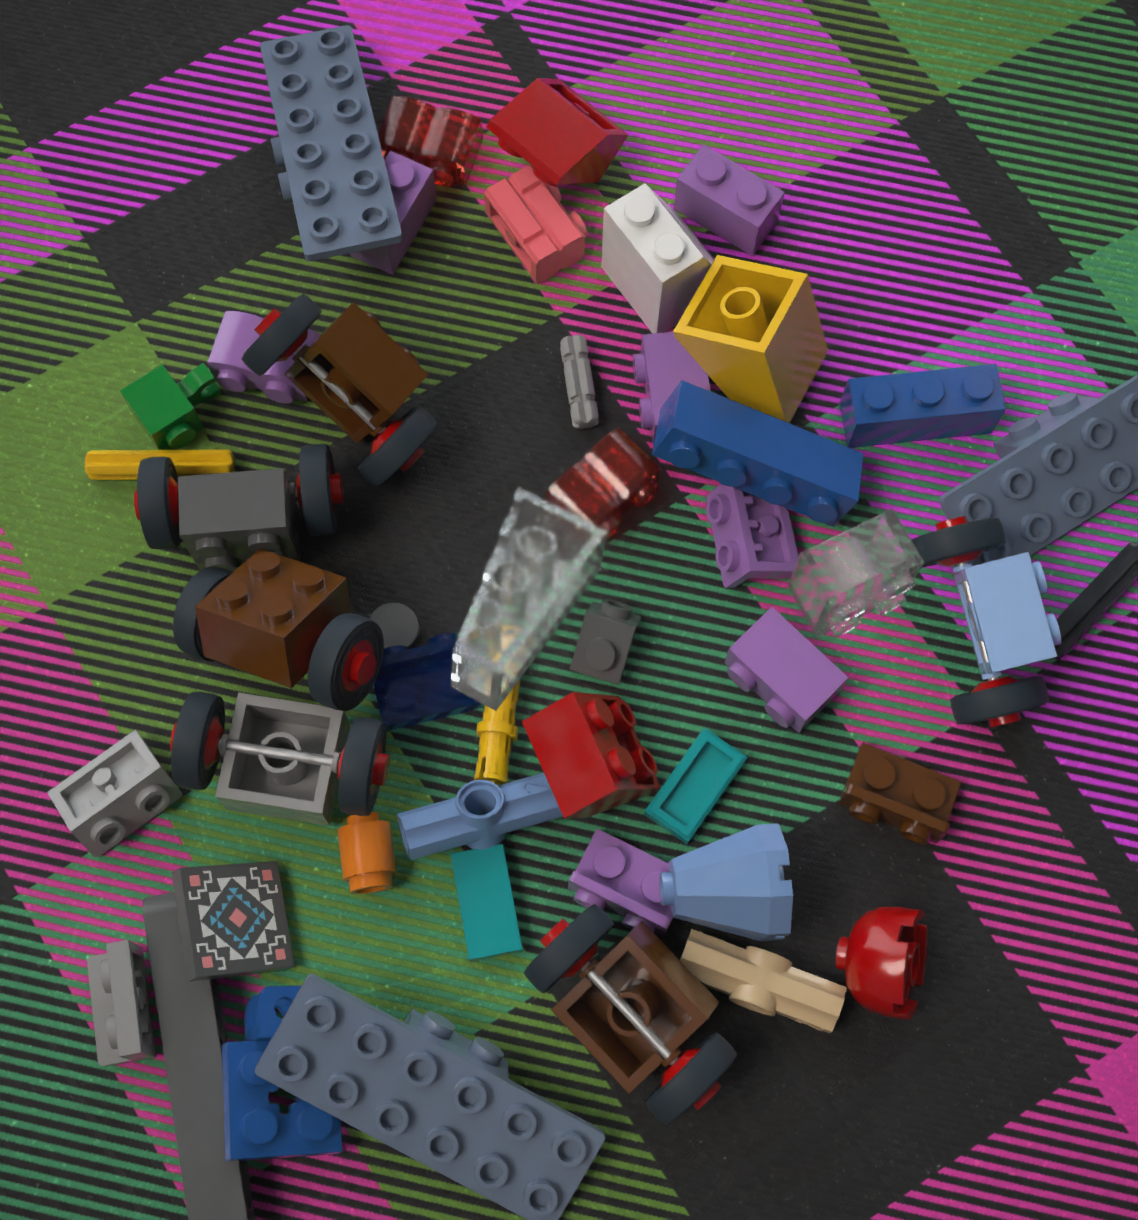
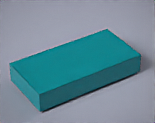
[644,728,747,844]
[451,844,523,962]

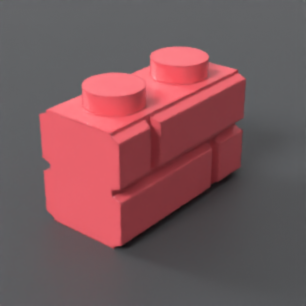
[484,164,587,284]

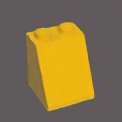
[673,255,828,423]

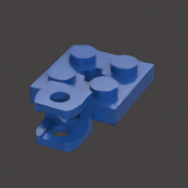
[222,985,342,1162]

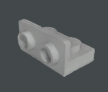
[47,729,182,857]
[87,940,156,1067]

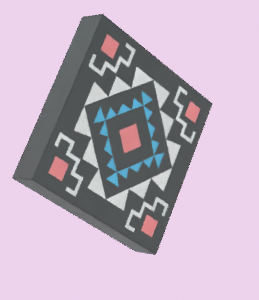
[172,861,295,982]

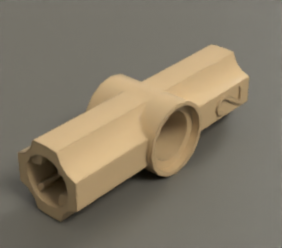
[680,929,847,1034]

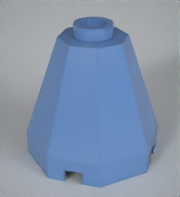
[659,824,793,941]

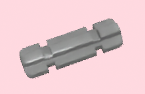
[560,335,599,429]

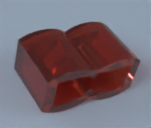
[378,96,484,186]
[545,427,660,545]

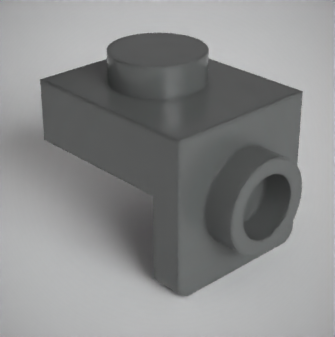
[569,599,641,685]

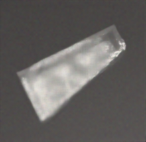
[451,487,607,711]

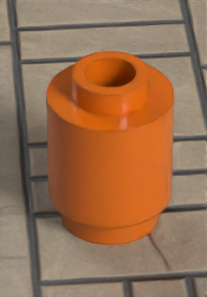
[337,812,397,894]

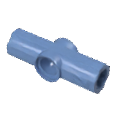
[397,773,563,860]

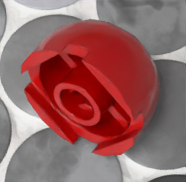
[836,907,927,1020]

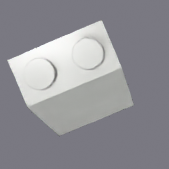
[601,183,715,334]

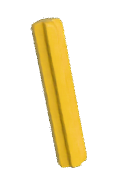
[85,449,235,480]

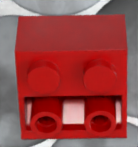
[486,78,628,187]
[522,692,661,819]

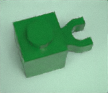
[120,363,221,450]

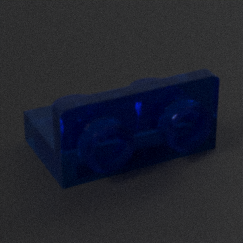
[374,633,485,732]

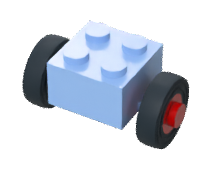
[908,516,1061,727]

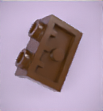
[838,742,961,845]

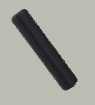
[1053,542,1138,660]

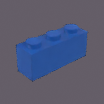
[839,364,1006,448]

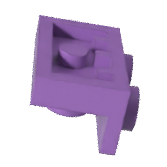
[706,484,801,588]
[568,829,673,936]

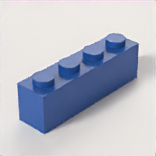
[652,380,863,527]

